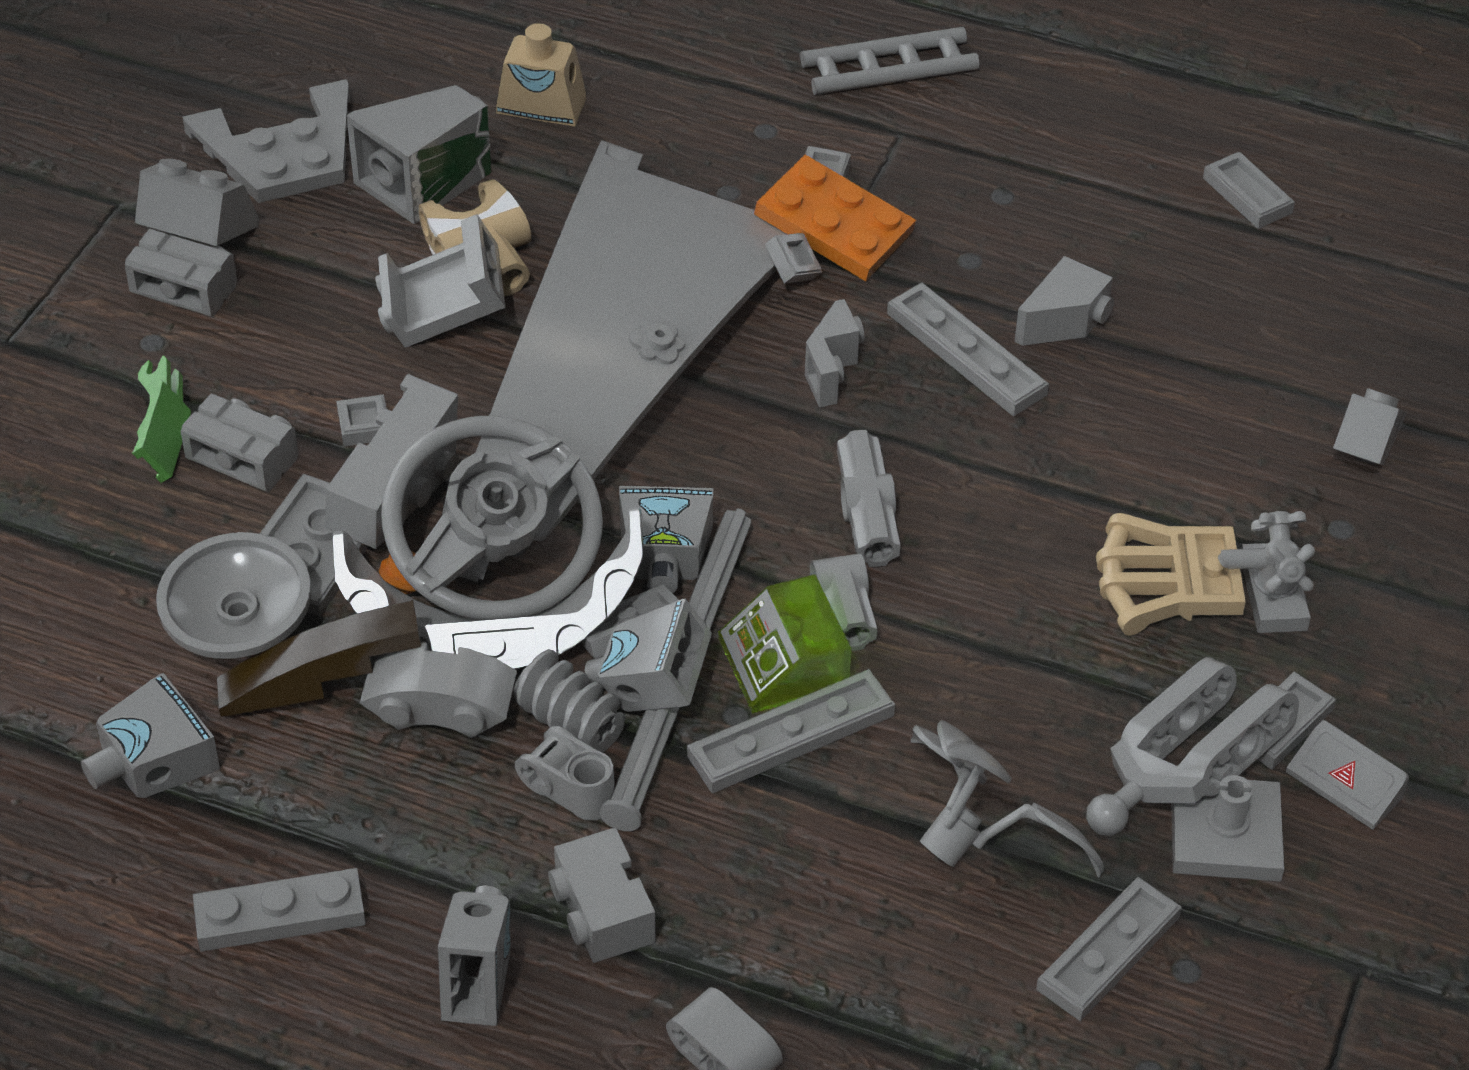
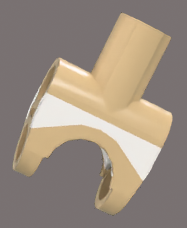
[418,179,531,296]

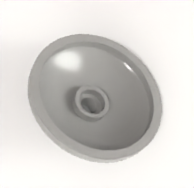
[156,532,312,659]

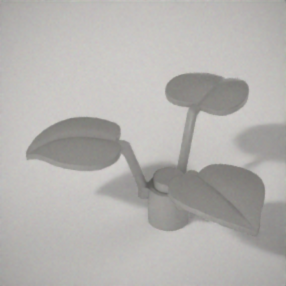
[911,720,1104,878]

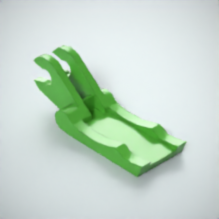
[132,356,191,483]

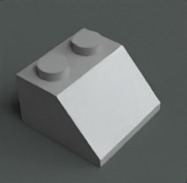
[135,159,259,246]

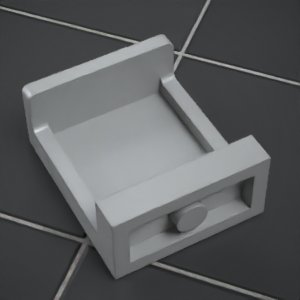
[375,214,505,348]

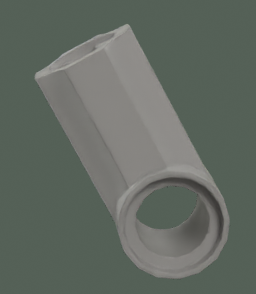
[810,553,877,652]

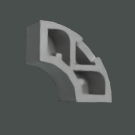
[360,643,517,738]

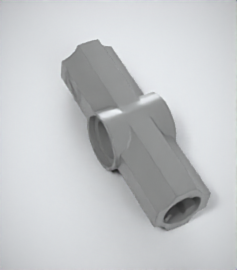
[837,430,900,567]

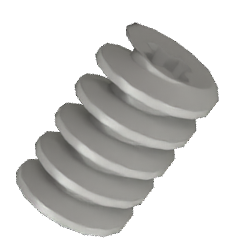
[513,649,626,752]

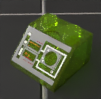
[718,574,851,713]

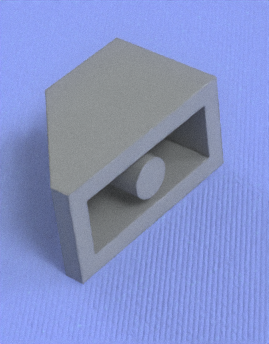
[1014,256,1114,346]

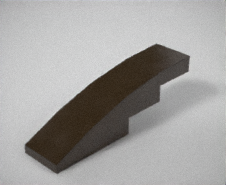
[217,600,421,717]

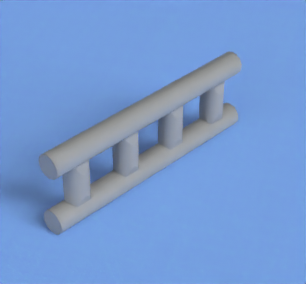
[800,27,979,95]

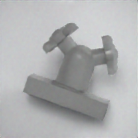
[1218,511,1315,633]

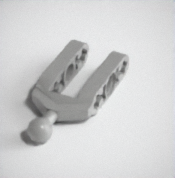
[1086,657,1299,836]

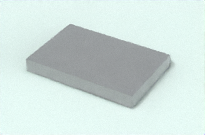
[260,474,369,617]

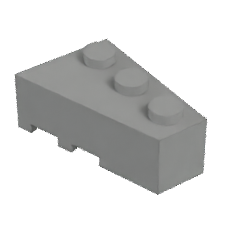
[325,374,459,549]

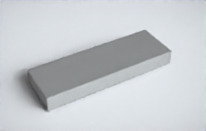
[1036,877,1182,1022]

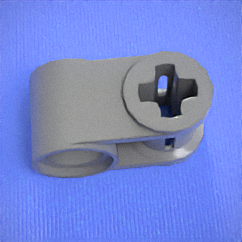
[515,726,615,820]

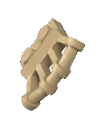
[1096,513,1246,636]

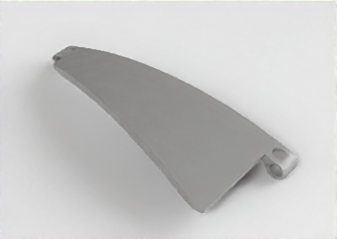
[459,140,786,583]

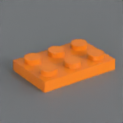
[754,154,916,281]

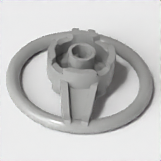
[381,416,603,620]

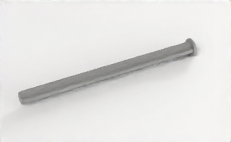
[599,508,751,831]

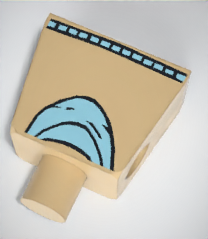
[496,23,586,126]

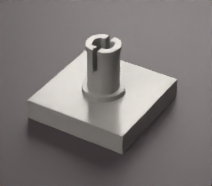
[1171,775,1284,881]

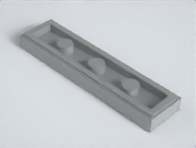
[887,282,1049,417]
[687,669,895,794]

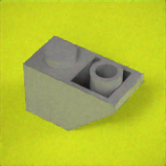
[1333,388,1407,465]

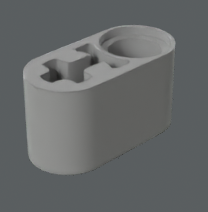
[666,987,783,1070]

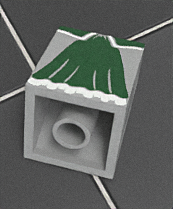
[347,85,491,224]

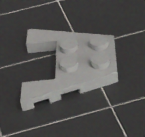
[183,79,350,203]

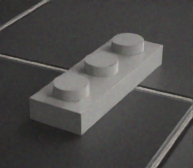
[193,868,365,952]

